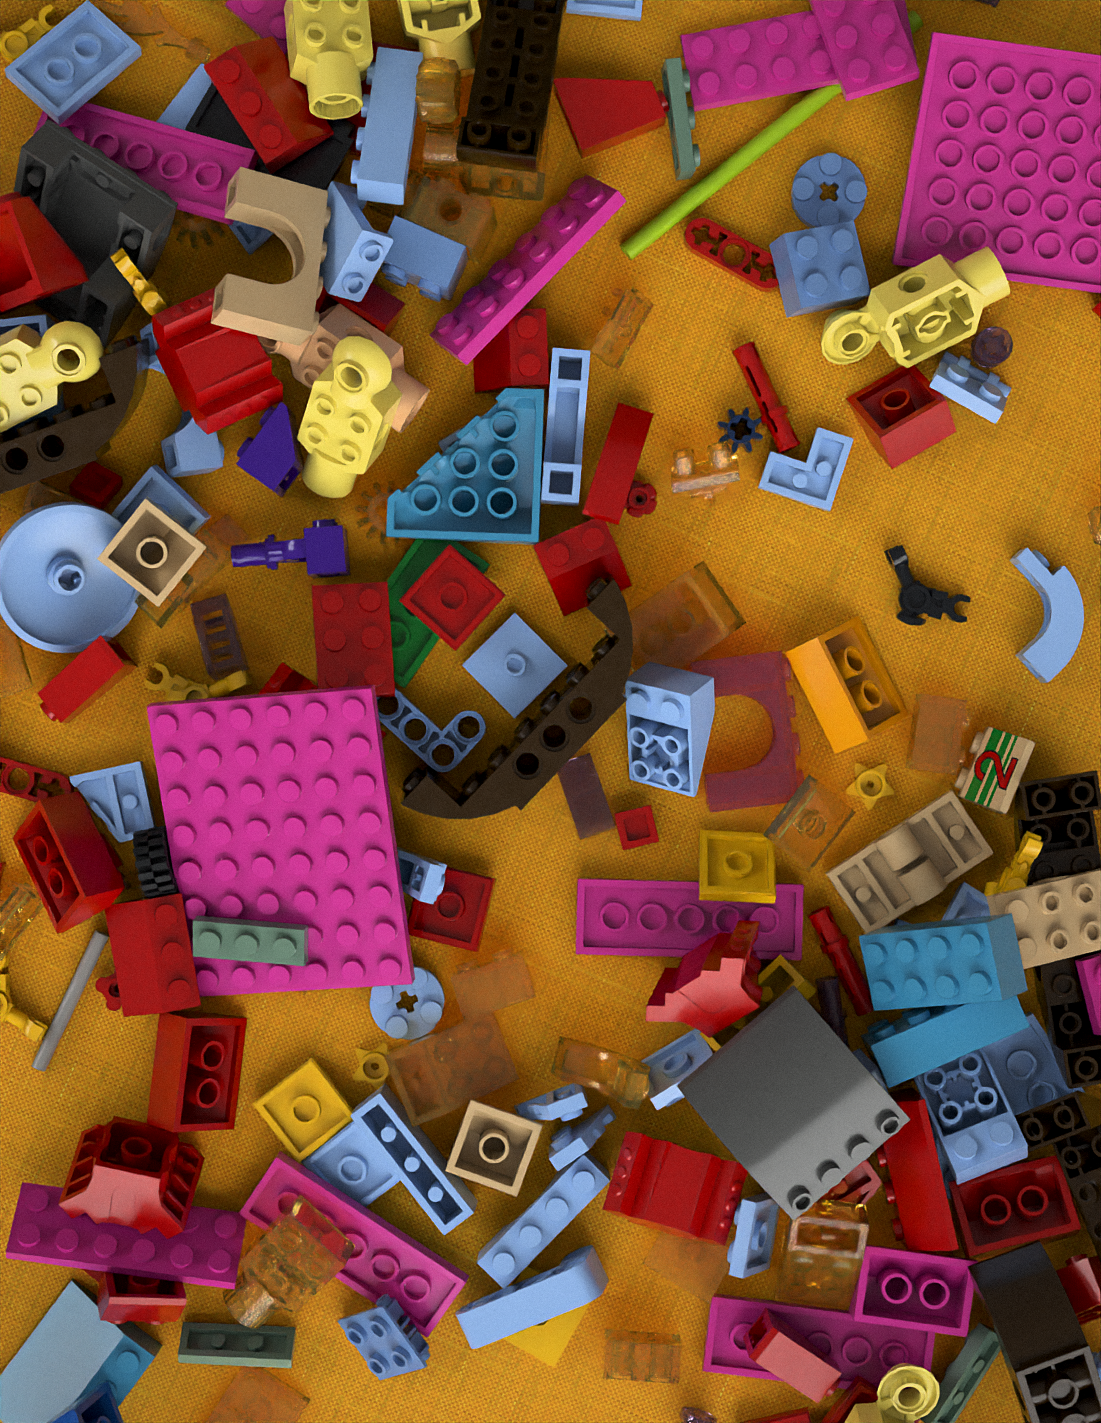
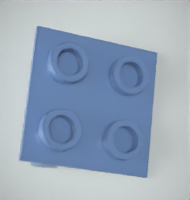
[337,1294,431,1380]

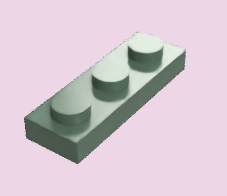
[661,57,700,181]
[193,916,308,966]
[178,1322,296,1368]
[920,1322,1001,1423]

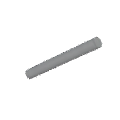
[31,930,109,1072]

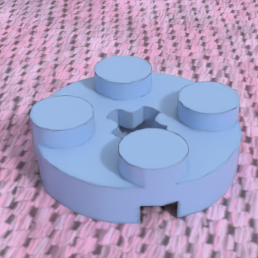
[369,964,445,1040]

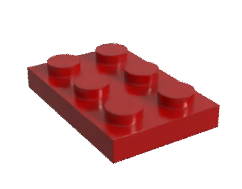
[311,582,395,697]

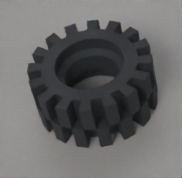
[133,826,179,898]

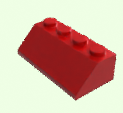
[874,1087,959,1251]

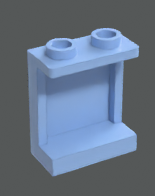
[319,181,394,302]

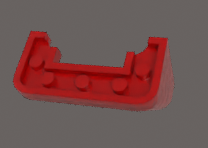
[0,191,89,315]

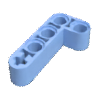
[455,1245,609,1349]

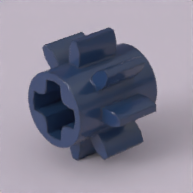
[717,407,763,455]

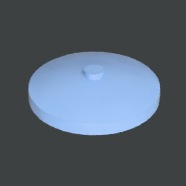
[0,502,142,653]

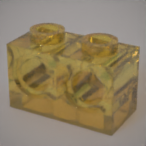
[602,1329,682,1384]

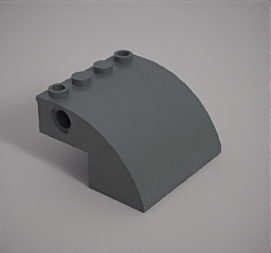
[14,119,178,350]
[677,985,911,1220]

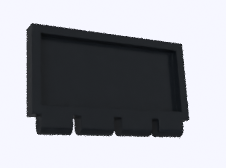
[185,83,356,191]

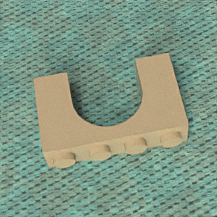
[211,167,331,346]

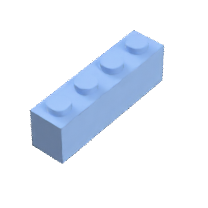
[351,47,423,205]
[350,1083,478,1235]

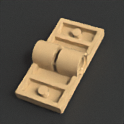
[825,790,994,934]
[986,868,1101,969]

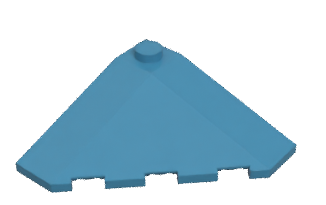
[386,388,544,545]

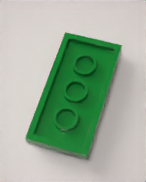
[387,539,490,689]

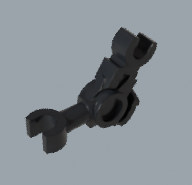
[884,545,971,625]

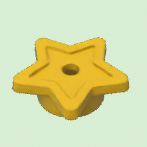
[846,763,894,810]
[353,1043,401,1090]

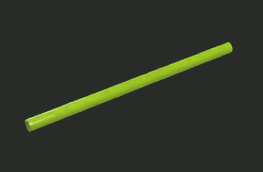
[620,11,923,260]

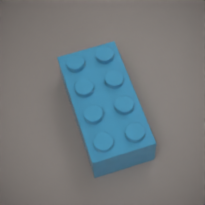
[859,913,1028,1011]
[861,995,1030,1088]

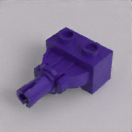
[231,519,351,579]

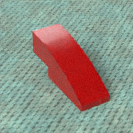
[582,402,654,525]

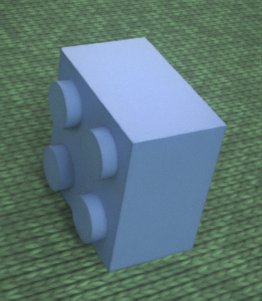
[380,215,468,302]
[769,220,871,318]

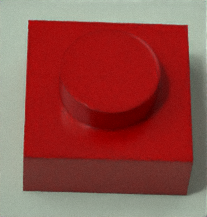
[69,461,123,510]
[614,805,659,850]

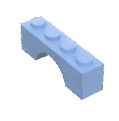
[140,322,224,478]
[541,348,590,507]
[477,1151,610,1289]

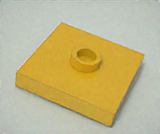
[699,830,776,904]
[253,1056,354,1163]
[502,1265,591,1367]

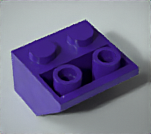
[236,402,304,497]

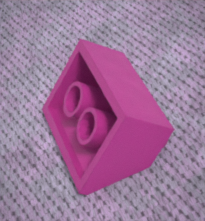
[848,1244,978,1337]

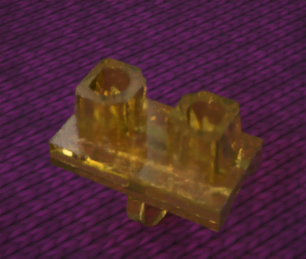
[671,441,740,506]

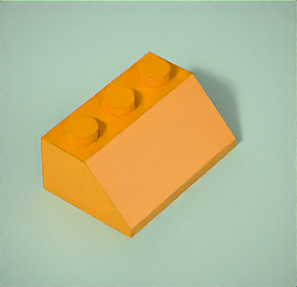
[785,616,909,754]

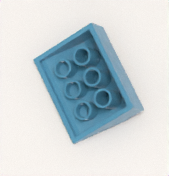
[0,1279,163,1423]

